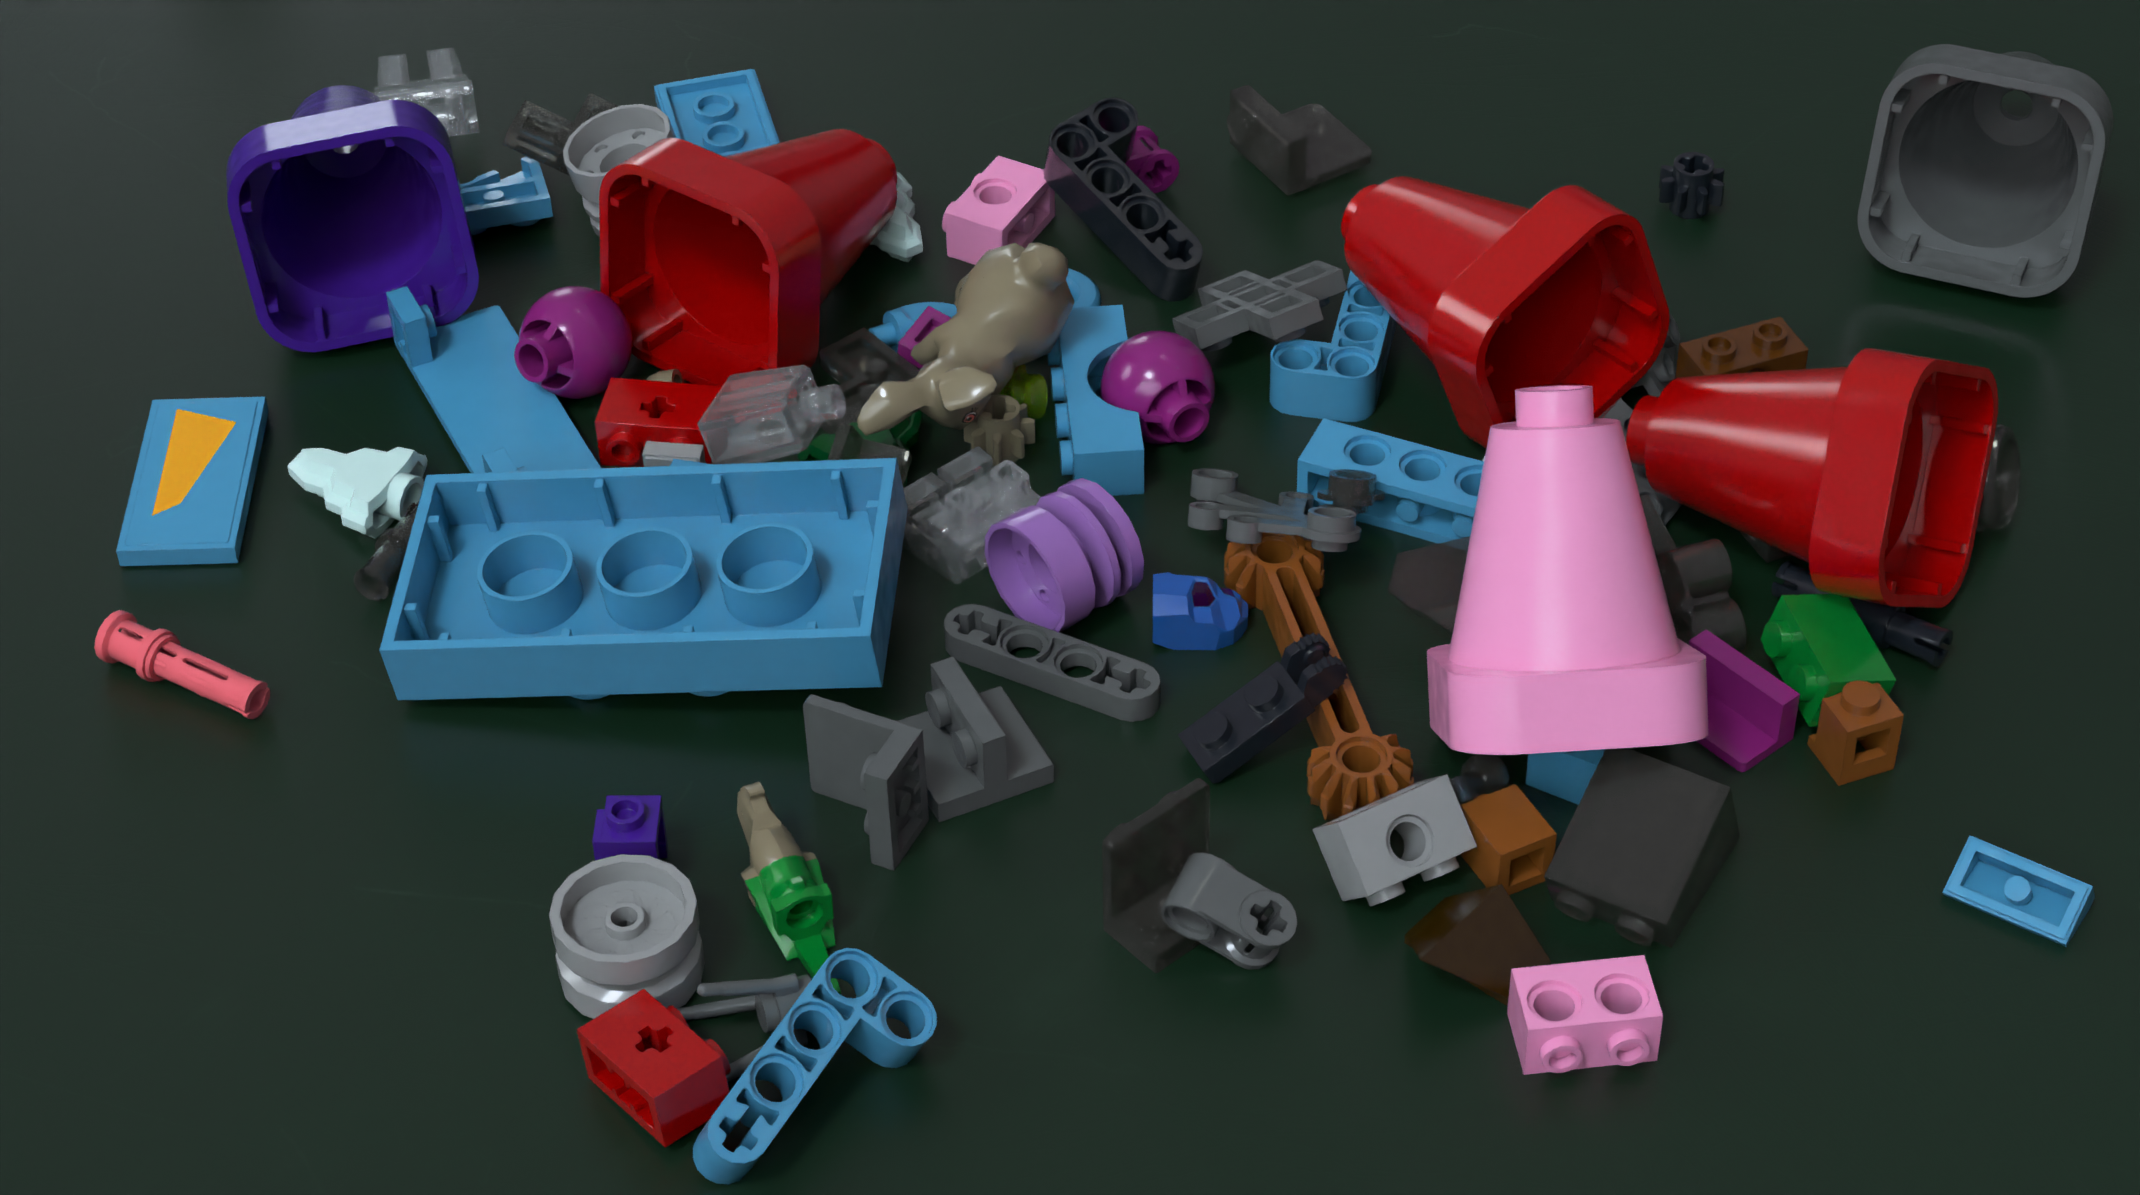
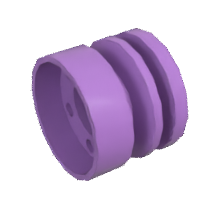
[985,478,1144,633]

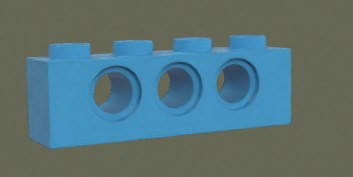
[1297,418,1484,552]

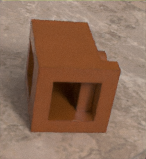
[1807,681,1904,786]

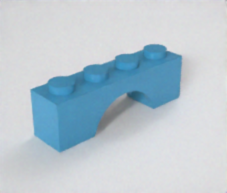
[1047,305,1144,496]

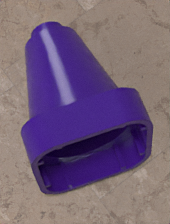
[226,85,479,352]

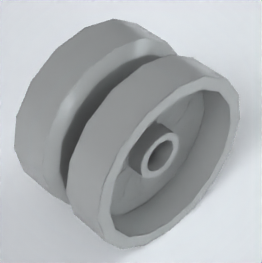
[549,854,705,1019]

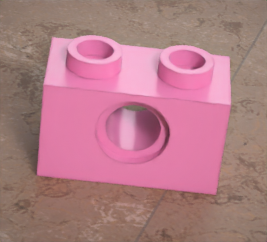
[942,156,1055,265]

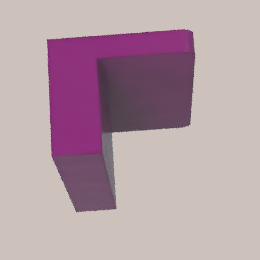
[1689,629,1800,772]

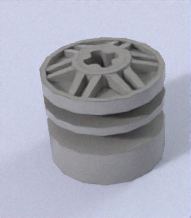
[563,104,677,237]

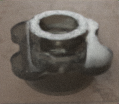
[1317,469,1385,514]

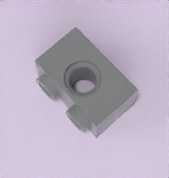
[1312,774,1477,906]

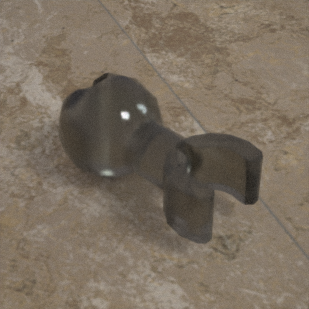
[1449,754,1510,803]

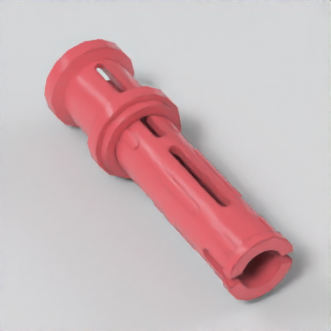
[94,610,270,719]

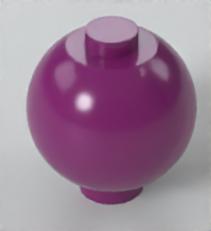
[514,286,632,399]
[1101,331,1215,445]

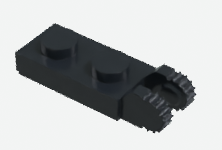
[1178,632,1348,784]

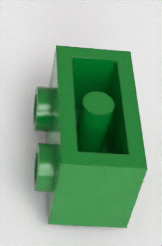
[1760,594,1896,727]

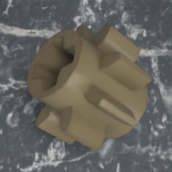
[963,394,1035,466]

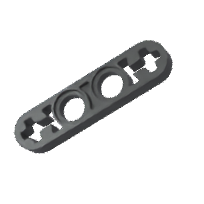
[944,604,1161,722]

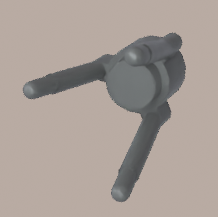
[678,973,811,1083]

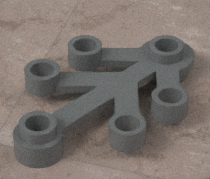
[1187,468,1361,552]

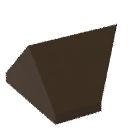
[1404,884,1551,1007]

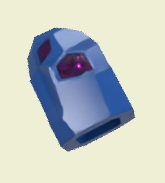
[1153,572,1248,650]

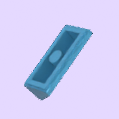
[1942,835,2095,947]

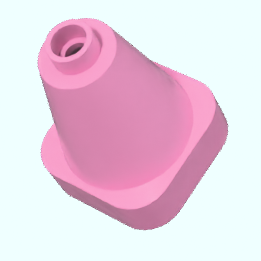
[1427,385,1709,755]

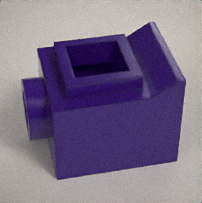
[592,795,668,860]

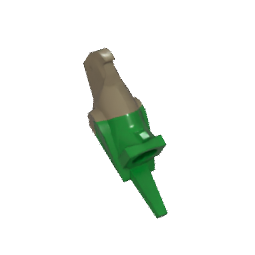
[737,782,841,995]

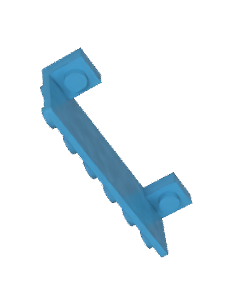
[386,286,601,473]

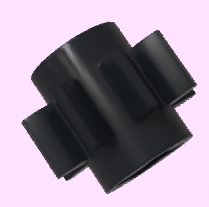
[1659,152,1725,219]

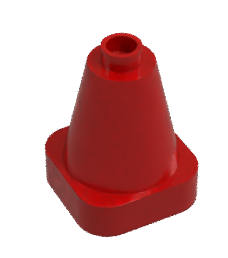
[599,129,897,405]
[1341,176,1670,448]
[1626,348,1998,608]

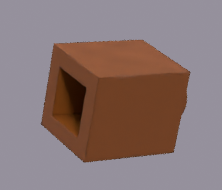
[1460,784,1557,895]

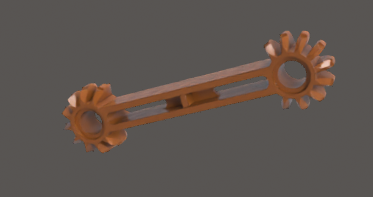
[1224,532,1414,820]

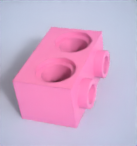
[1507,955,1663,1075]

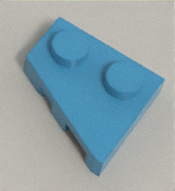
[460,155,553,235]

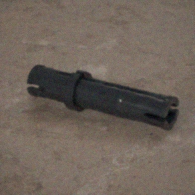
[1771,560,1953,667]

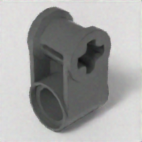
[1160,852,1298,970]

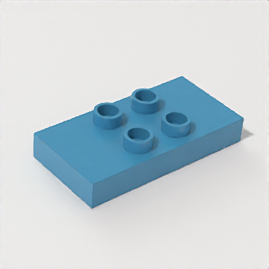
[379,458,908,701]

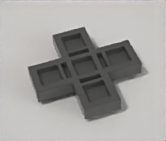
[1172,260,1347,351]

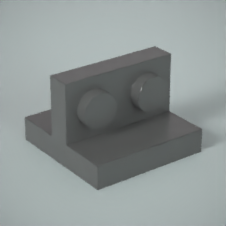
[899,656,1054,822]

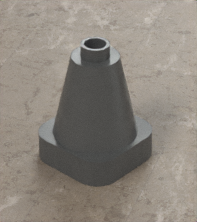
[1858,44,2113,298]

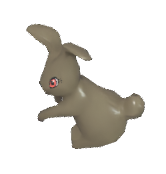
[857,243,1074,436]

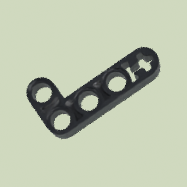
[1043,97,1203,302]

